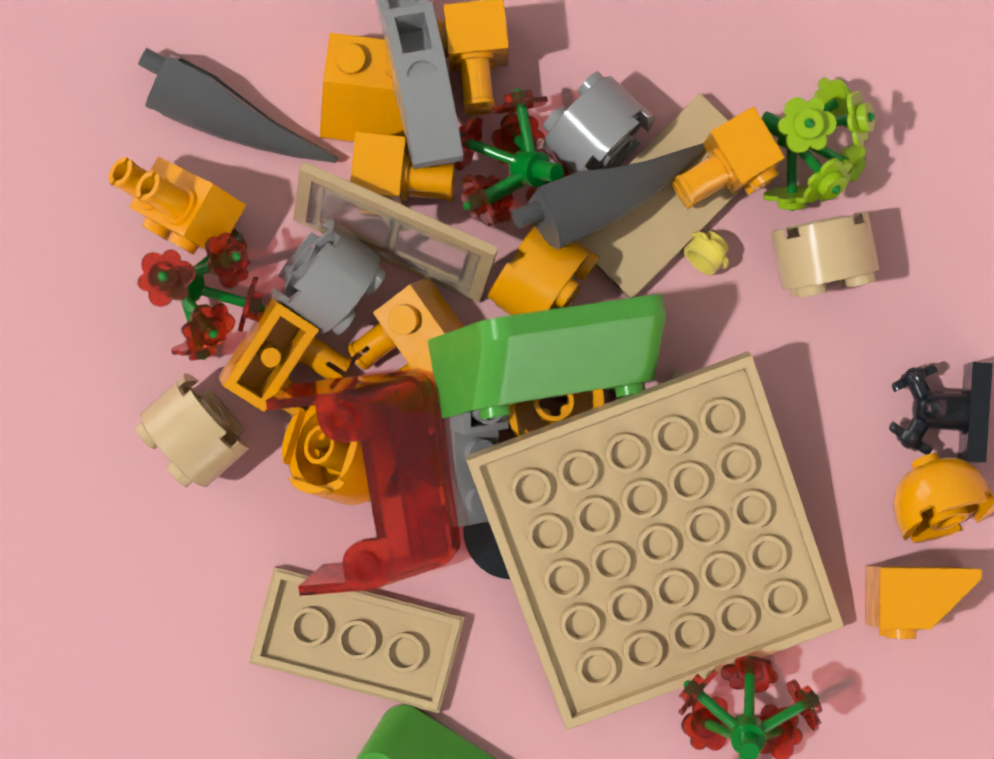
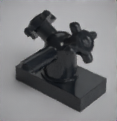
[889,362,993,463]

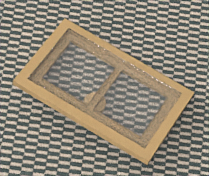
[293,162,499,303]

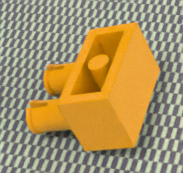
[437,0,509,116]
[672,106,785,210]
[350,132,455,215]
[108,156,246,257]
[348,277,464,410]
[218,296,351,416]

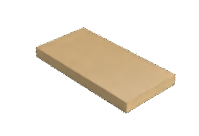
[578,93,742,298]
[249,567,464,713]

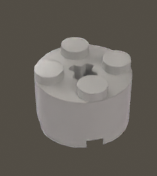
[543,71,655,174]
[271,219,386,335]

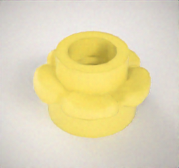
[684,231,729,276]

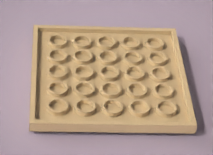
[465,351,844,730]

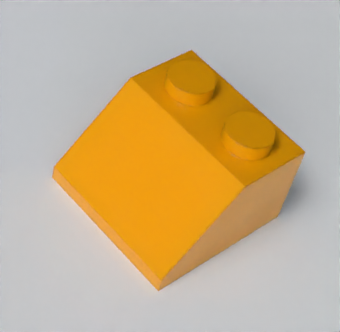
[320,32,405,143]
[865,566,982,639]

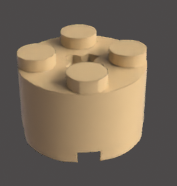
[771,211,880,298]
[135,373,252,487]

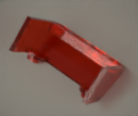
[266,370,461,596]

